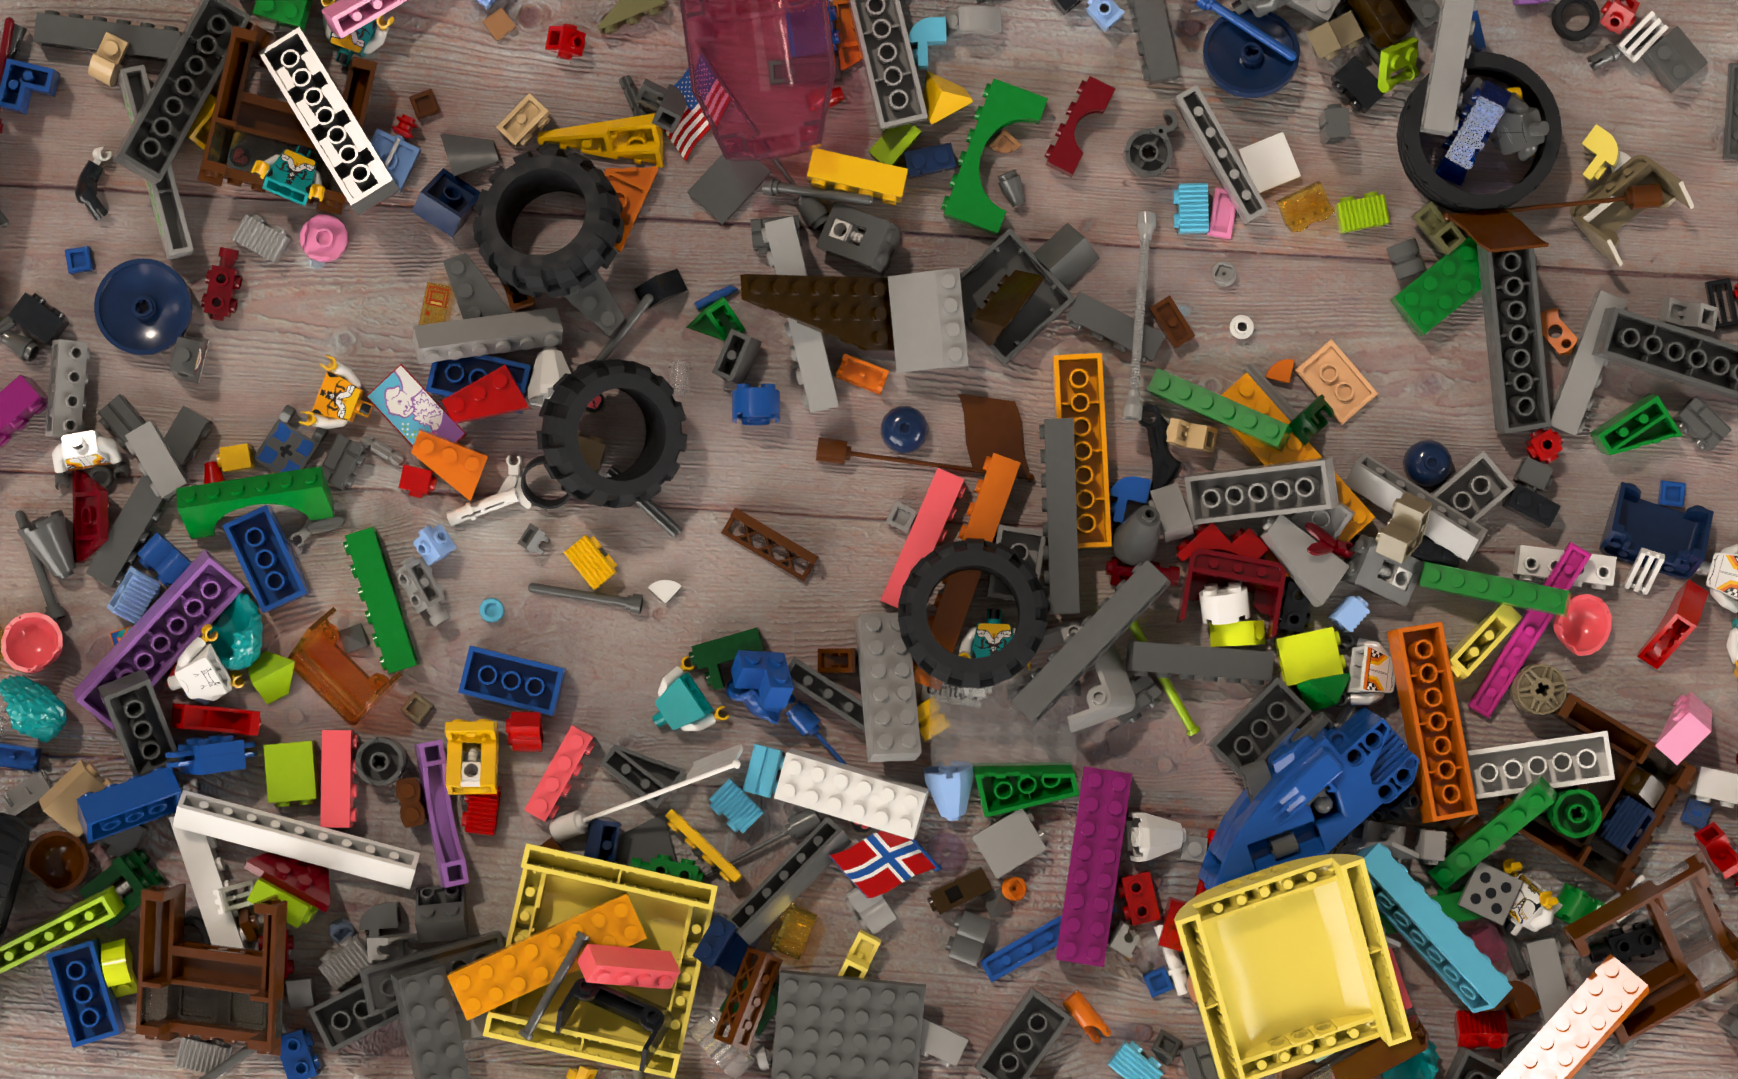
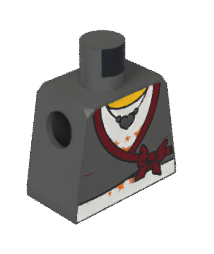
[170,334,210,384]

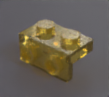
[1276,181,1335,232]

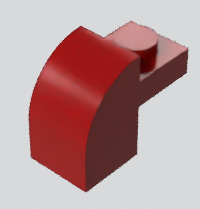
[1693,822,1738,879]
[1158,896,1187,952]

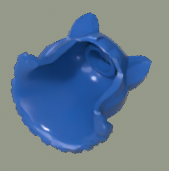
[726,678,796,724]

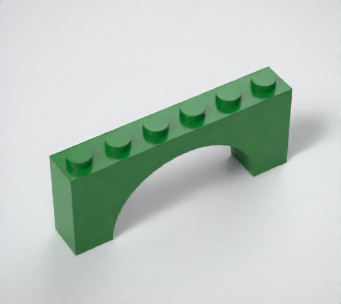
[941,79,1048,236]
[176,466,334,539]

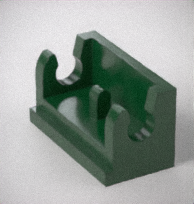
[1288,394,1334,445]

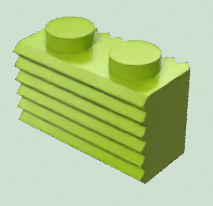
[1335,191,1390,234]

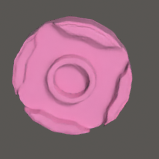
[300,214,349,262]

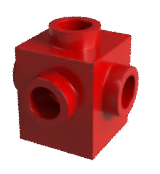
[1599,0,1640,35]
[545,24,586,60]
[1525,428,1563,464]

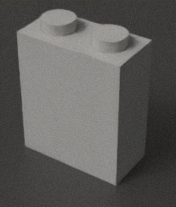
[972,809,1048,879]

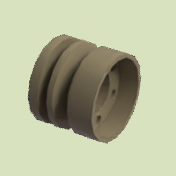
[1509,664,1567,715]

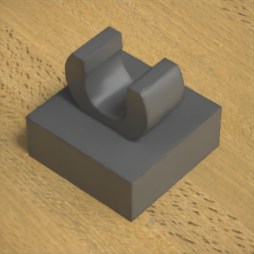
[518,523,550,554]

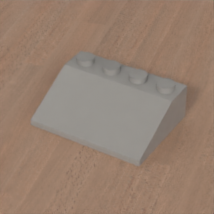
[888,268,969,373]

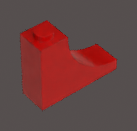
[1637,579,1709,670]

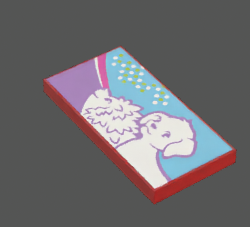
[366,364,467,446]

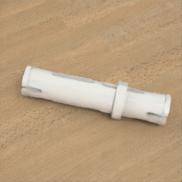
[446,487,519,526]
[1153,923,1187,996]

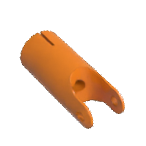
[1062,990,1111,1043]

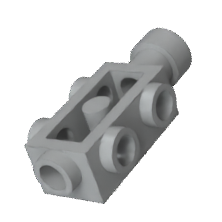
[395,556,451,627]

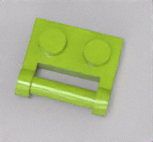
[1378,37,1419,93]

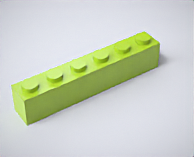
[0,886,125,974]

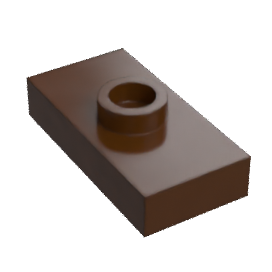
[1149,295,1195,349]

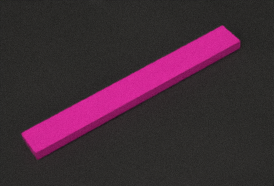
[1468,541,1592,719]

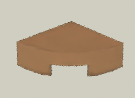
[988,128,1022,153]

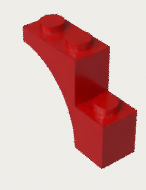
[1175,523,1269,562]
[171,703,261,736]

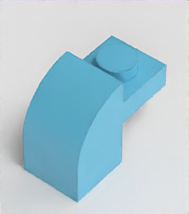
[908,17,946,70]

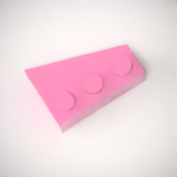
[1655,691,1712,765]

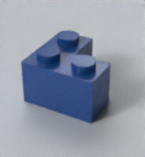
[0,58,61,115]
[731,650,794,708]

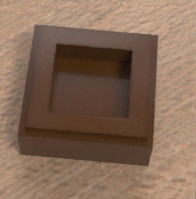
[409,89,441,121]

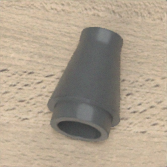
[998,169,1026,207]
[2,331,40,361]

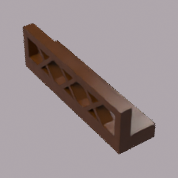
[721,508,818,582]
[713,946,783,1051]

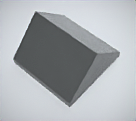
[1034,223,1100,288]

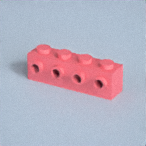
[524,725,596,822]
[320,729,359,828]
[577,944,680,989]

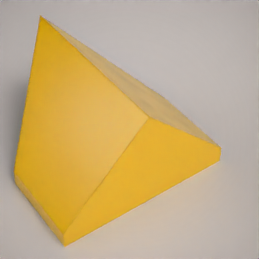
[923,71,973,125]

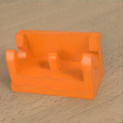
[836,353,889,395]

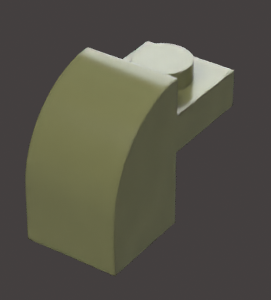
[1411,201,1466,255]

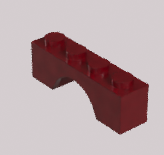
[1044,76,1116,178]

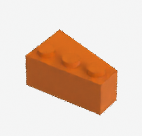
[411,428,488,501]

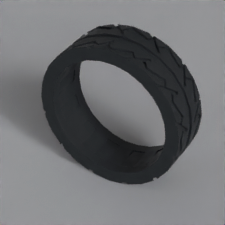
[1396,52,1562,213]

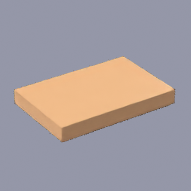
[1294,339,1378,425]

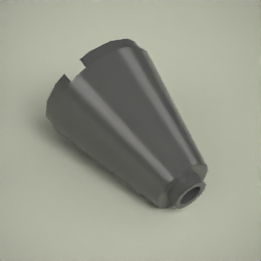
[1112,506,1160,566]
[17,509,76,579]

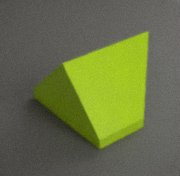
[247,651,295,705]

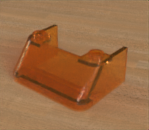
[288,607,402,725]

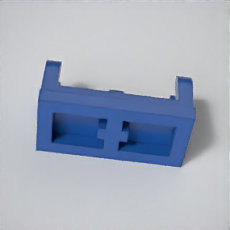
[0,742,42,772]

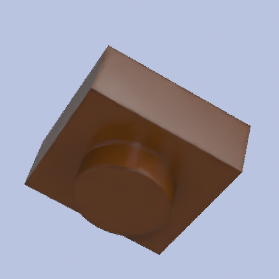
[238,907,260,942]

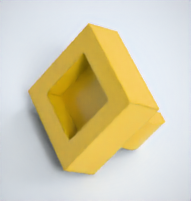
[566,1066,598,1079]

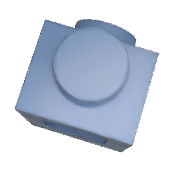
[1086,0,1125,32]

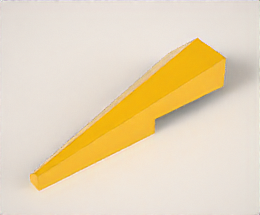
[537,113,664,168]

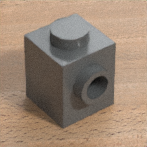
[1513,457,1554,492]

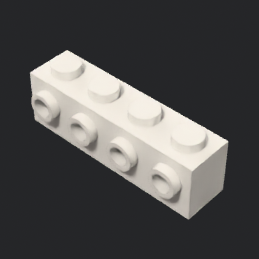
[1513,545,1617,590]

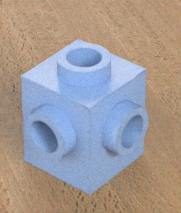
[413,524,457,566]

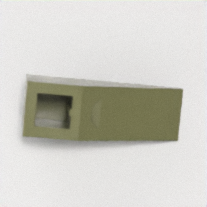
[598,0,667,35]

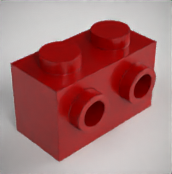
[1117,870,1161,926]

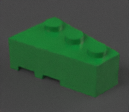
[1589,394,1683,455]

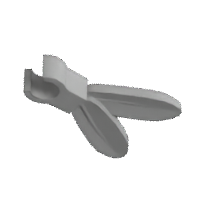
[290,517,345,548]

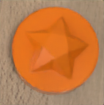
[1002,876,1027,901]

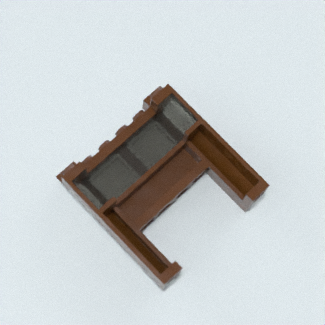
[198,26,377,215]
[1492,693,1699,895]
[136,884,287,1056]

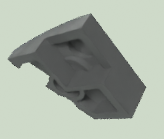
[441,133,501,177]

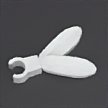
[497,455,532,509]

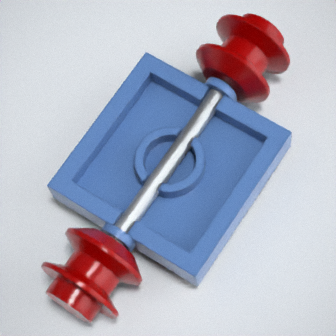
[371,114,421,207]

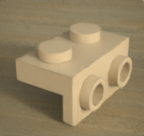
[496,93,551,148]

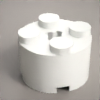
[1199,580,1251,625]

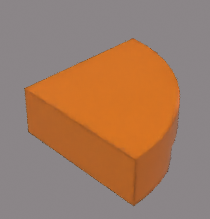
[1265,359,1294,384]

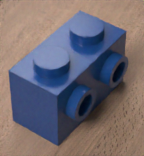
[280,1027,322,1079]

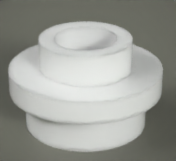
[1229,315,1254,339]

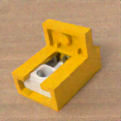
[445,719,499,795]

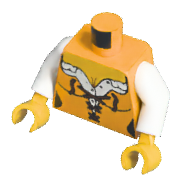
[299,354,373,429]

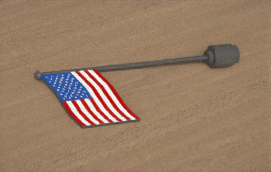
[654,48,829,230]

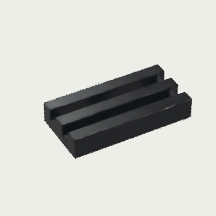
[1705,278,1738,329]

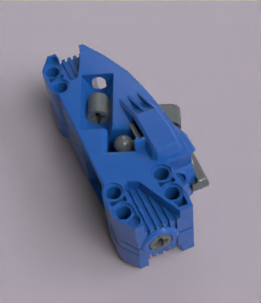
[1198,706,1420,890]

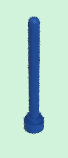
[1196,0,1297,61]

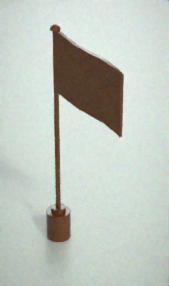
[1443,183,1663,252]
[815,394,1034,482]

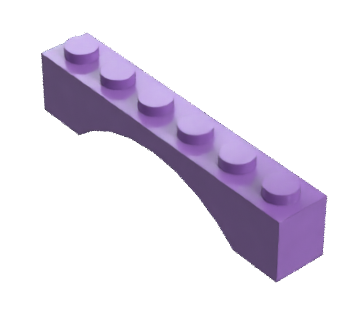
[414,739,469,888]

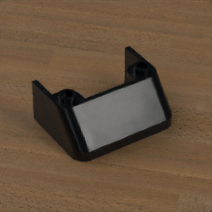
[555,978,672,1073]

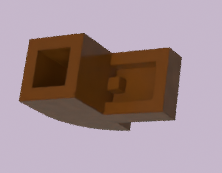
[1483,981,1541,1019]

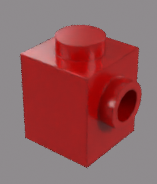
[398,464,437,498]

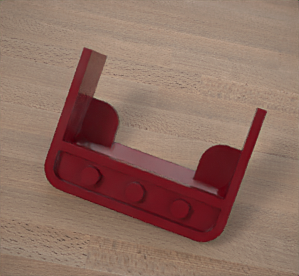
[1176,549,1286,640]

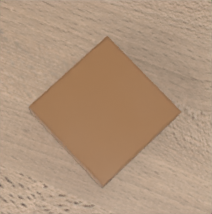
[482,7,517,42]

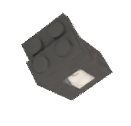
[816,202,902,277]
[1340,535,1424,607]

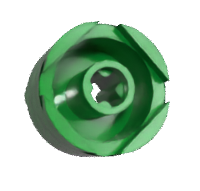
[1547,788,1602,838]
[1554,883,1605,936]

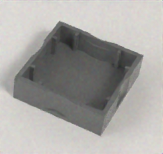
[960,228,1076,366]

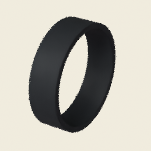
[521,455,571,509]

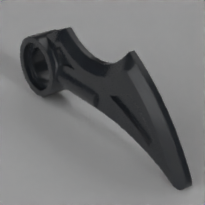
[1137,404,1181,500]

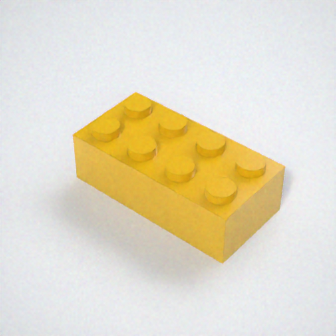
[807,148,908,206]

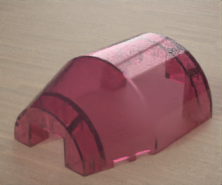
[680,0,837,161]

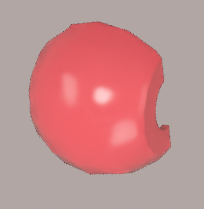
[1553,594,1612,656]
[1,612,63,674]

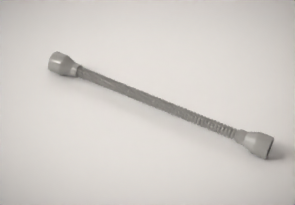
[1122,211,1157,421]

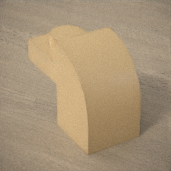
[88,32,130,87]
[1166,418,1218,453]

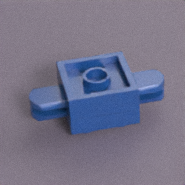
[165,735,258,775]

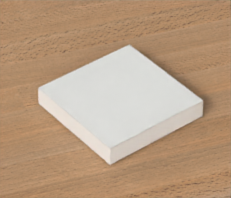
[1238,132,1301,193]

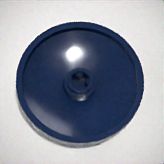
[1203,8,1300,98]
[94,258,192,356]

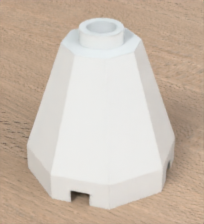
[528,347,571,407]
[1126,812,1186,862]

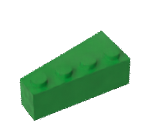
[972,762,1079,818]

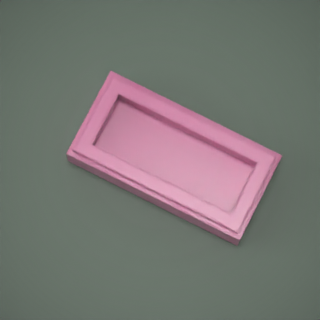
[1207,187,1236,239]

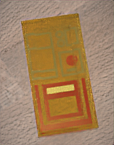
[419,282,452,325]

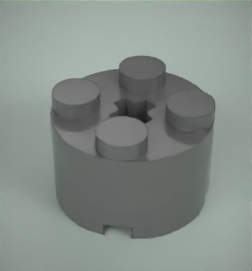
[355,737,408,786]

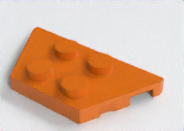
[833,0,862,71]
[604,166,659,253]

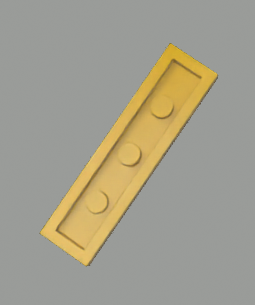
[665,809,744,883]

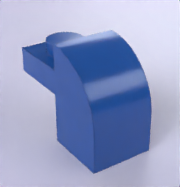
[1109,476,1151,524]

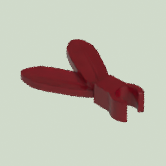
[1305,522,1355,559]

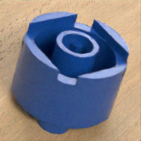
[732,383,780,425]

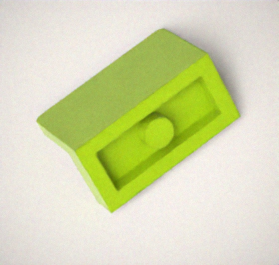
[869,124,921,166]

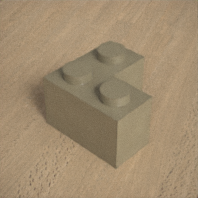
[1306,11,1365,61]
[1375,492,1433,564]

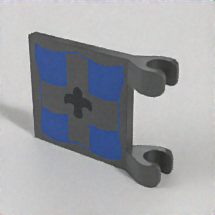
[253,405,328,473]

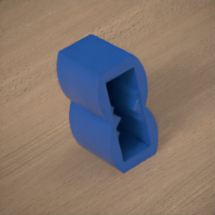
[137,532,192,587]

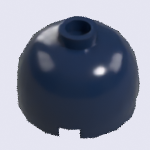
[881,406,928,454]
[1403,440,1452,488]

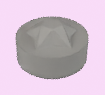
[1212,261,1237,287]
[755,1045,772,1071]

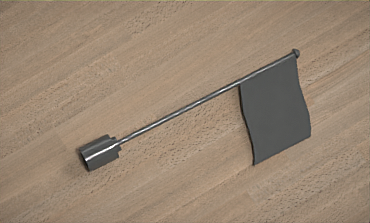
[616,808,822,878]

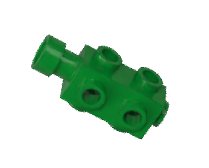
[630,854,704,882]

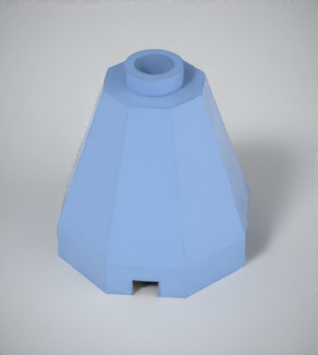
[923,760,974,821]

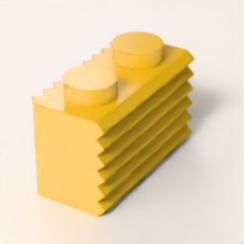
[563,535,617,590]

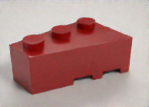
[441,365,532,424]

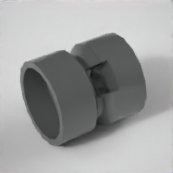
[1386,238,1427,281]

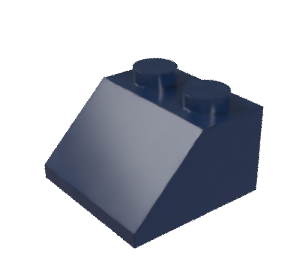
[412,168,480,238]

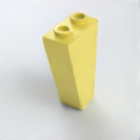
[1448,604,1523,684]

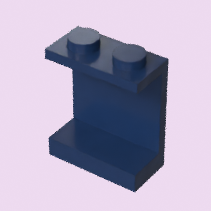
[692,914,762,977]

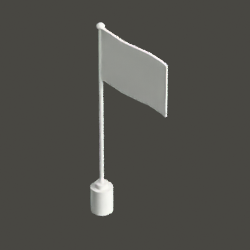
[549,744,743,842]

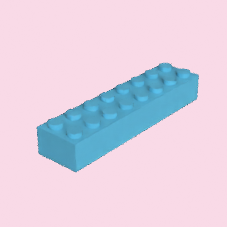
[1356,843,1513,1013]

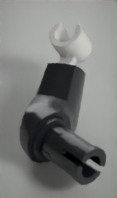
[75,147,112,220]

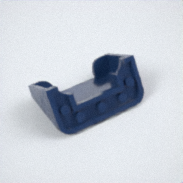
[1599,482,1714,579]

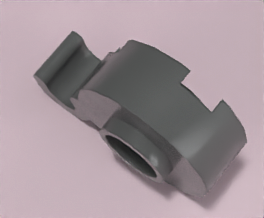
[1124,109,1178,178]

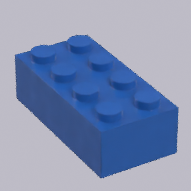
[426,355,534,414]
[222,505,311,613]
[458,646,567,716]
[77,767,181,844]
[46,938,126,1048]

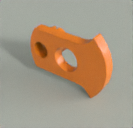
[1540,308,1578,356]

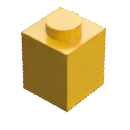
[217,443,255,473]

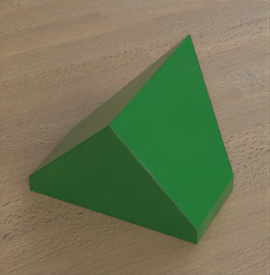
[686,297,746,341]
[1297,673,1351,712]

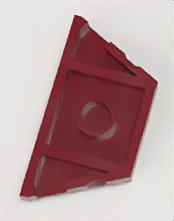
[72,470,110,563]
[244,852,330,913]

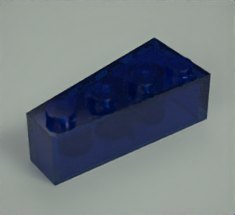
[1435,80,1512,186]

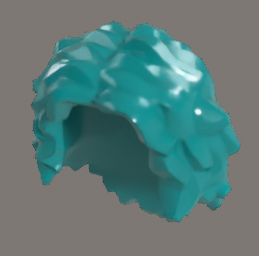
[208,593,263,671]
[0,675,67,743]
[1380,1039,1439,1079]

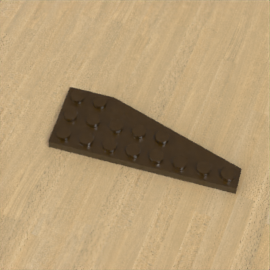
[740,274,895,351]

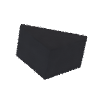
[634,269,688,311]

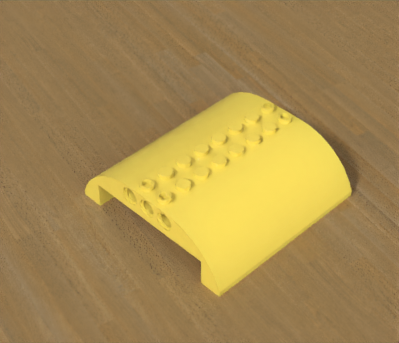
[483,843,718,1079]
[1174,854,1412,1079]

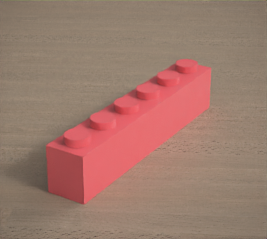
[880,468,967,609]

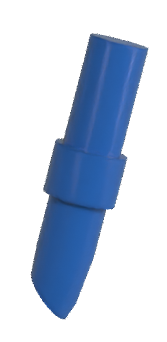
[694,285,738,311]

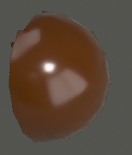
[24,831,89,894]

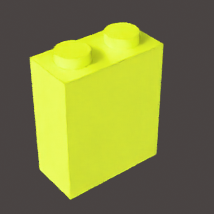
[1274,627,1346,686]

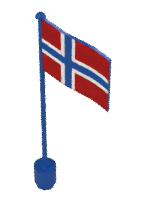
[785,701,942,899]

